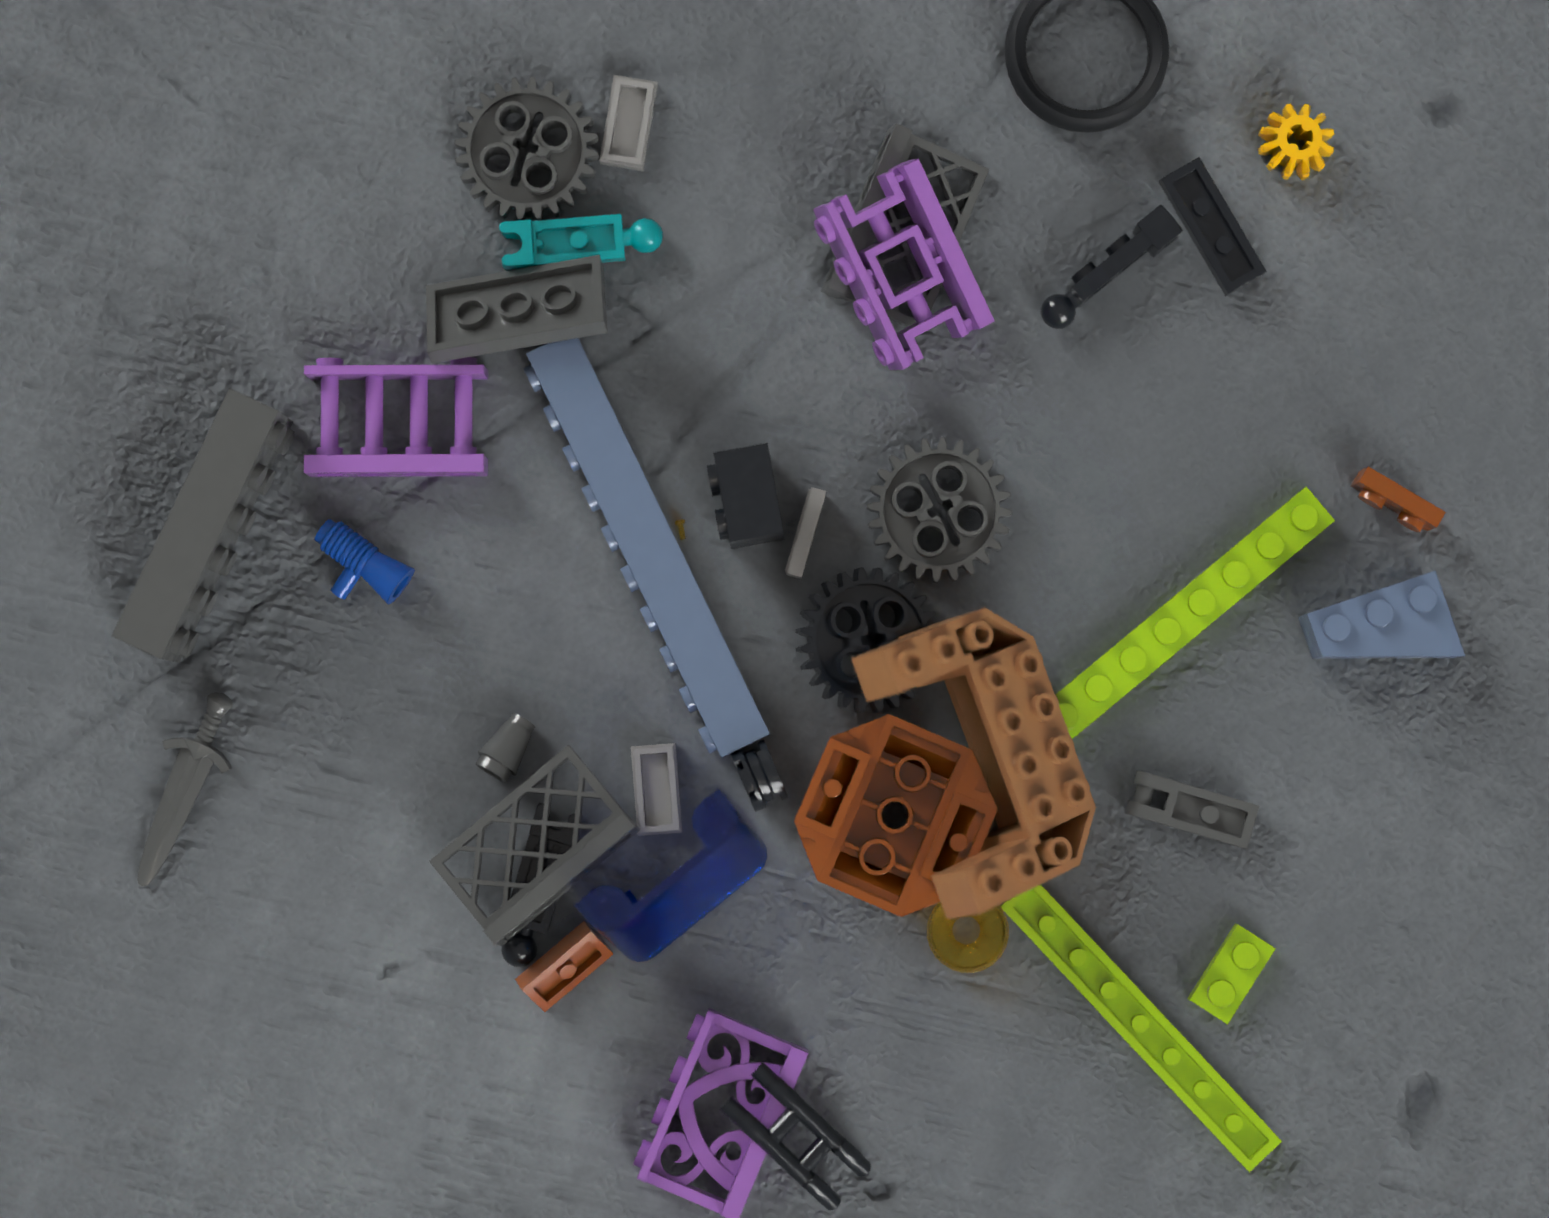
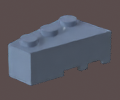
[1298,571,1465,659]

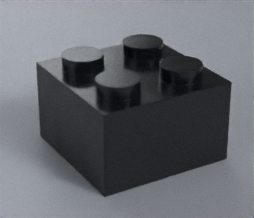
[707,443,784,549]

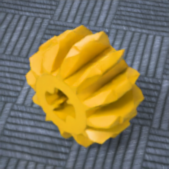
[1258,104,1334,180]

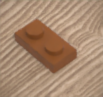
[1351,466,1446,533]
[515,921,613,1012]

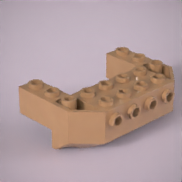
[851,608,1096,919]

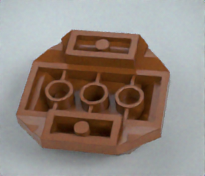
[794,714,998,917]

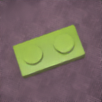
[1187,923,1276,1025]

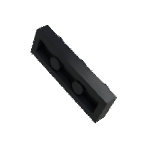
[1159,157,1267,296]

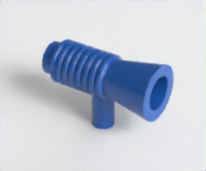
[314,519,415,605]

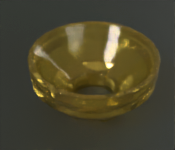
[927,902,1009,973]

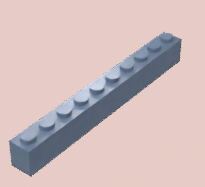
[523,338,770,758]

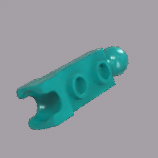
[499,214,663,271]

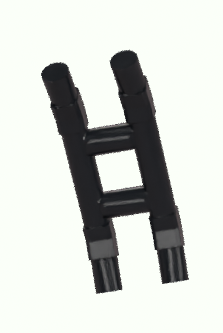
[720,1062,871,1211]

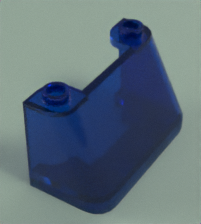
[575,788,768,962]

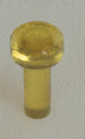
[675,519,686,540]

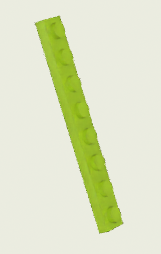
[1055,486,1335,739]
[999,884,1282,1173]

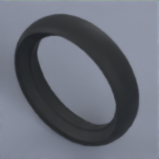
[1005,0,1169,133]

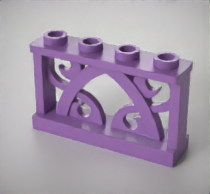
[633,1008,809,1218]

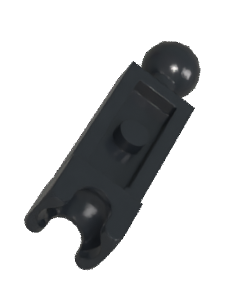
[1041,205,1183,329]
[501,802,583,967]

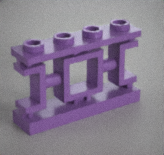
[813,158,995,370]

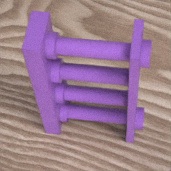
[304,357,488,477]

